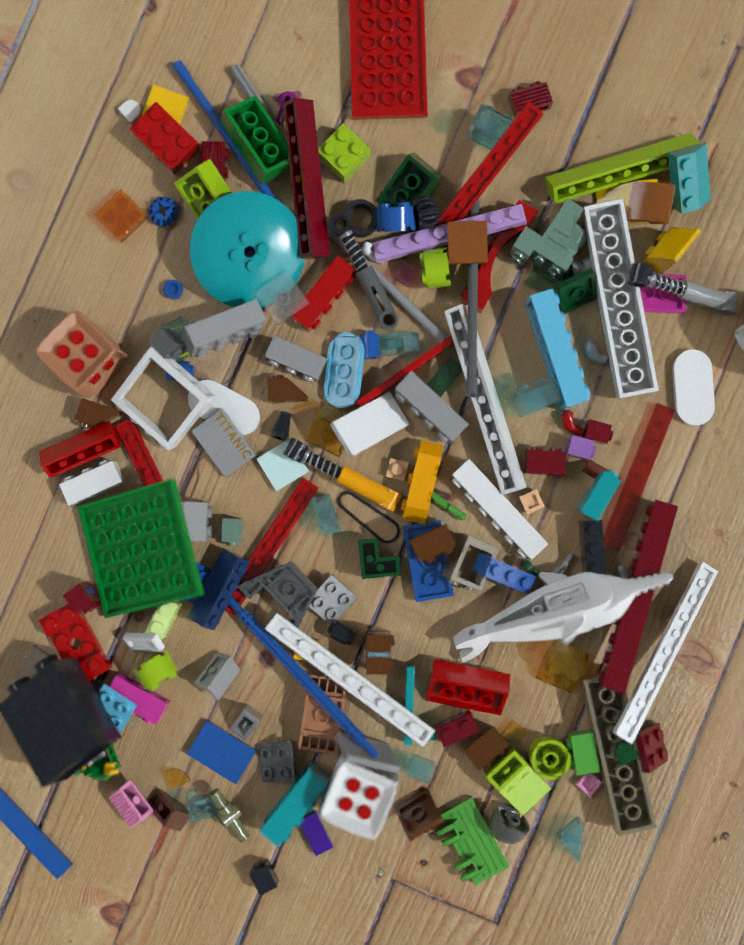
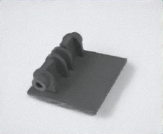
[258,740,297,782]

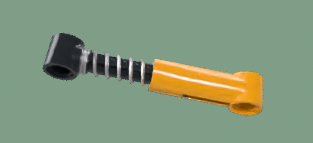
[283,437,402,512]

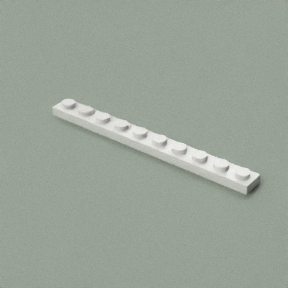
[612,562,718,743]
[265,612,435,747]

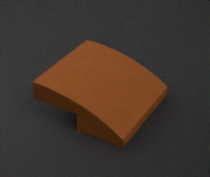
[627,182,675,224]
[448,221,488,264]

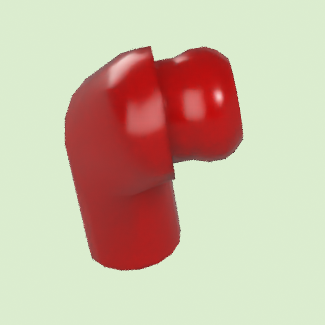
[561,410,583,436]

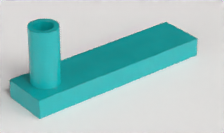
[404,664,436,746]

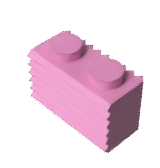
[108,779,154,828]

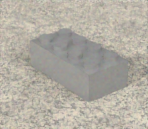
[181,299,266,358]
[395,371,469,444]

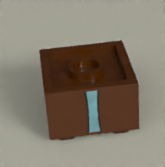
[366,630,395,675]

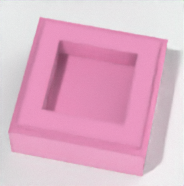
[574,773,602,797]

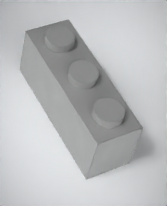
[265,336,327,383]

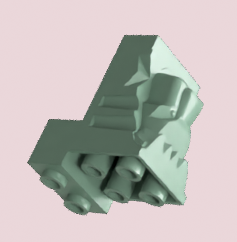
[508,198,587,279]

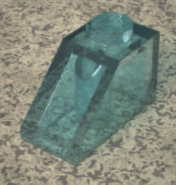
[379,331,420,356]

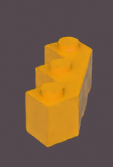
[400,440,443,524]

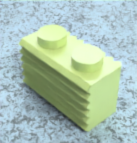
[145,601,182,640]

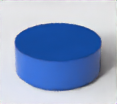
[163,280,184,300]

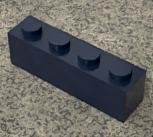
[187,548,250,630]

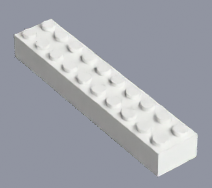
[581,199,659,399]

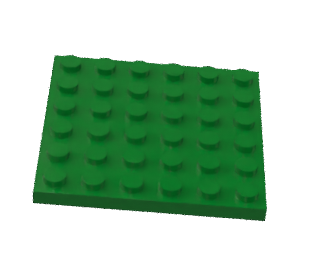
[77,478,204,618]

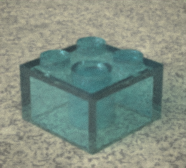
[467,104,513,149]
[511,377,561,418]

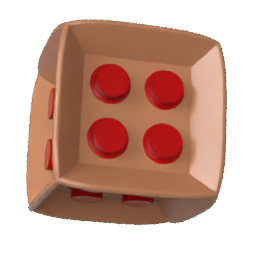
[35,310,129,398]

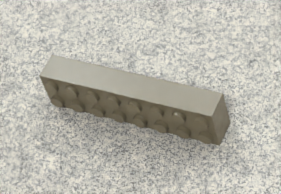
[579,673,657,836]

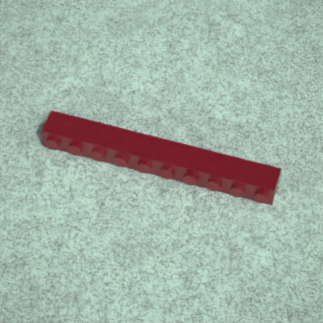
[597,499,678,694]

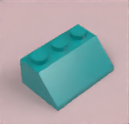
[668,142,711,214]

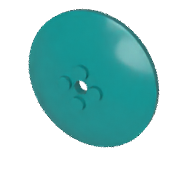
[190,191,305,308]

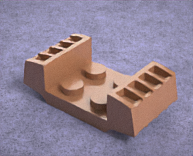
[298,675,346,755]

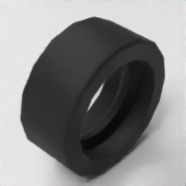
[343,199,377,238]

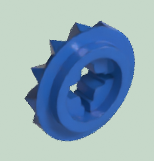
[148,196,178,227]

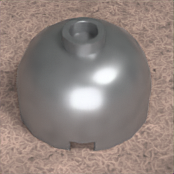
[490,803,530,844]

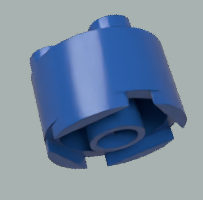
[376,202,415,232]

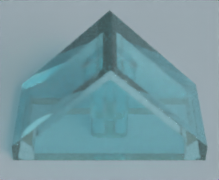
[188,794,223,823]
[556,817,584,862]

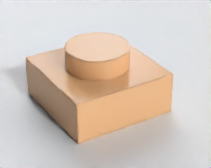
[386,458,409,481]
[518,489,545,514]

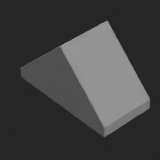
[230,704,263,740]

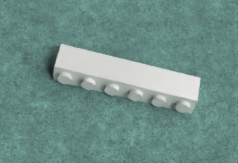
[451,459,548,560]

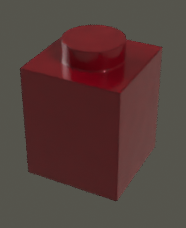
[582,419,613,445]

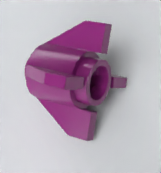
[273,91,302,125]

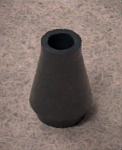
[271,411,292,441]

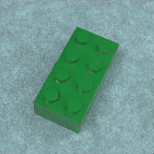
[221,95,290,184]

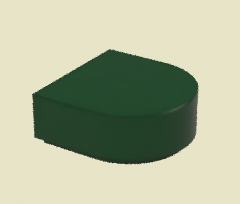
[614,741,639,766]

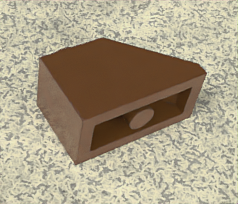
[268,375,309,404]
[74,398,122,429]
[148,788,191,832]

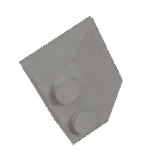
[181,502,213,541]

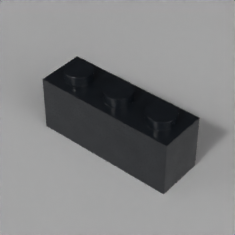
[578,520,607,575]

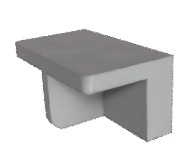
[195,652,240,700]

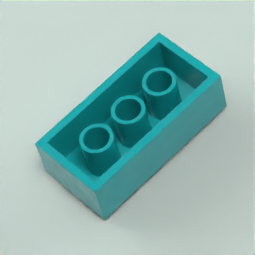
[259,760,330,847]

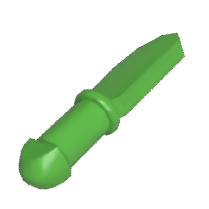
[431,492,466,520]

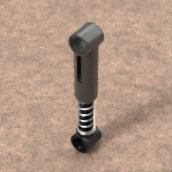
[331,214,398,329]

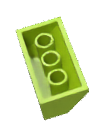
[174,159,232,219]

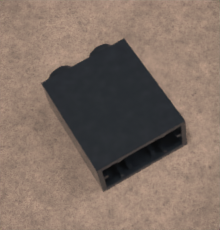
[0,654,122,788]

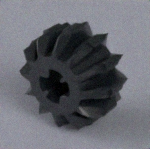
[413,196,439,230]

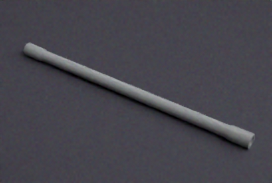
[291,197,448,343]

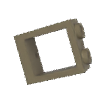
[442,532,499,592]

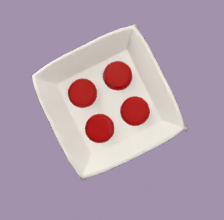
[319,754,399,839]

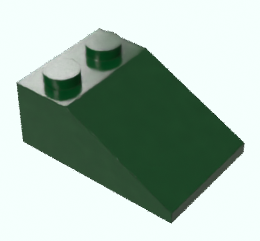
[375,153,444,207]

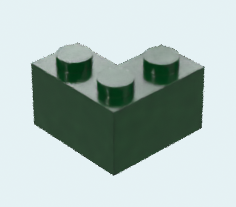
[358,538,401,579]

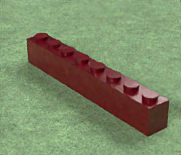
[283,97,330,259]

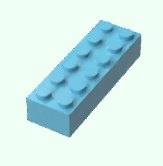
[525,288,590,411]

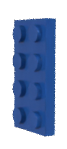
[403,520,454,602]

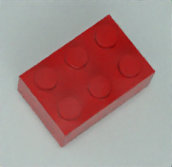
[129,101,200,175]

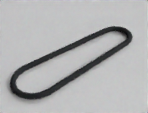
[338,491,400,543]

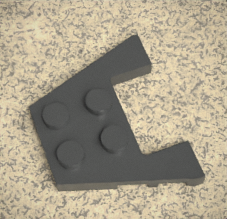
[238,561,318,628]

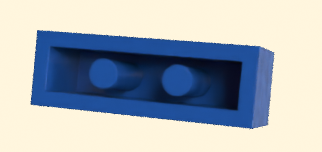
[472,553,536,595]

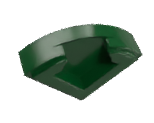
[521,560,539,576]

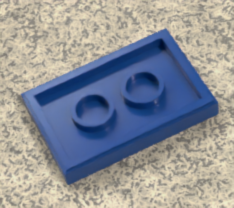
[187,720,257,784]

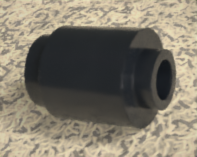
[327,620,357,645]

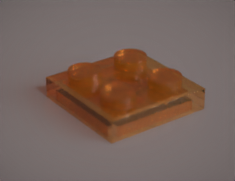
[94,189,149,243]

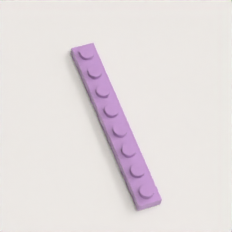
[372,204,527,263]

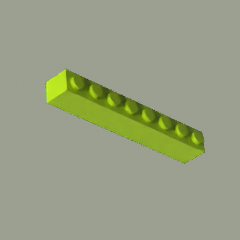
[546,133,700,204]

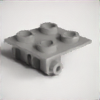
[309,575,357,624]

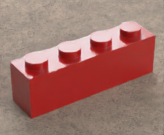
[291,255,356,332]
[39,420,121,478]

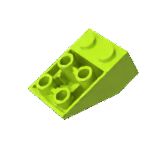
[484,745,551,815]

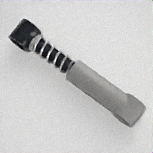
[628,263,739,315]

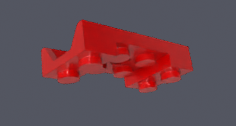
[38,604,112,680]

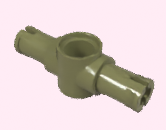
[208,788,250,843]

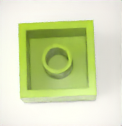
[318,123,371,183]

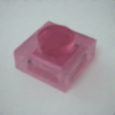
[393,260,419,288]

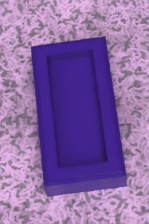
[300,811,333,856]

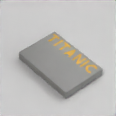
[192,408,257,478]
[335,732,400,773]

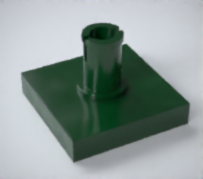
[556,268,597,314]

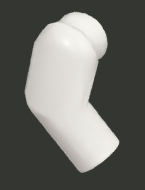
[361,241,384,264]

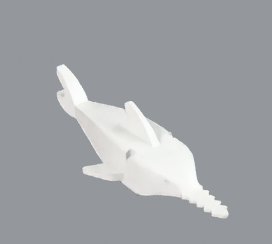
[453,572,673,663]

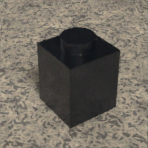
[249,860,279,896]

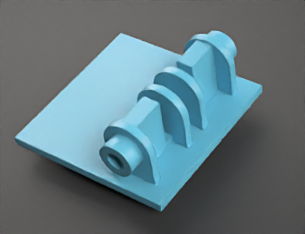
[98,684,137,732]

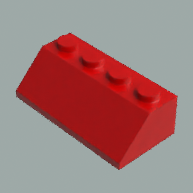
[425,659,510,716]

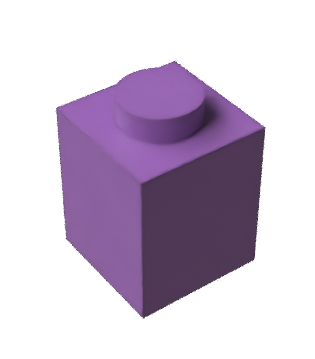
[565,435,596,461]

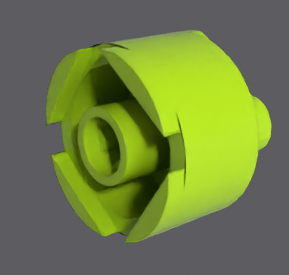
[420,247,451,289]
[132,649,178,692]
[528,735,571,780]

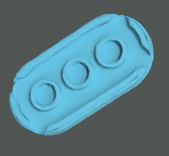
[324,332,365,409]

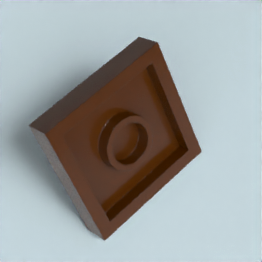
[395,789,444,842]

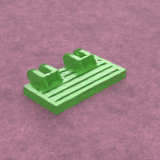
[435,796,509,885]

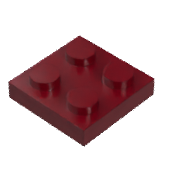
[635,723,668,773]

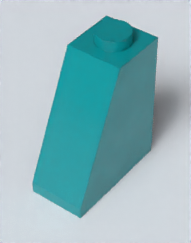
[575,469,622,521]

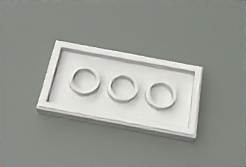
[330,392,409,458]

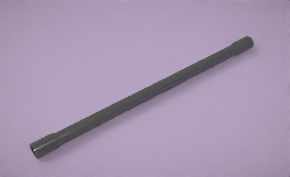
[466,199,479,398]

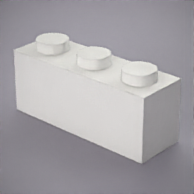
[59,459,126,506]

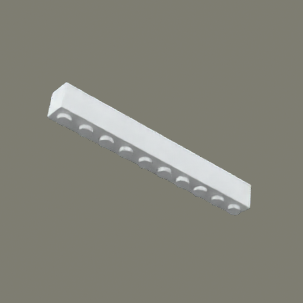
[444,304,526,495]

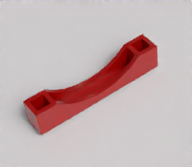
[460,200,539,314]

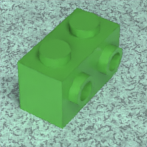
[565,729,600,775]

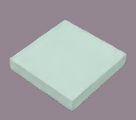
[257,439,309,491]

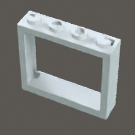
[111,347,215,450]

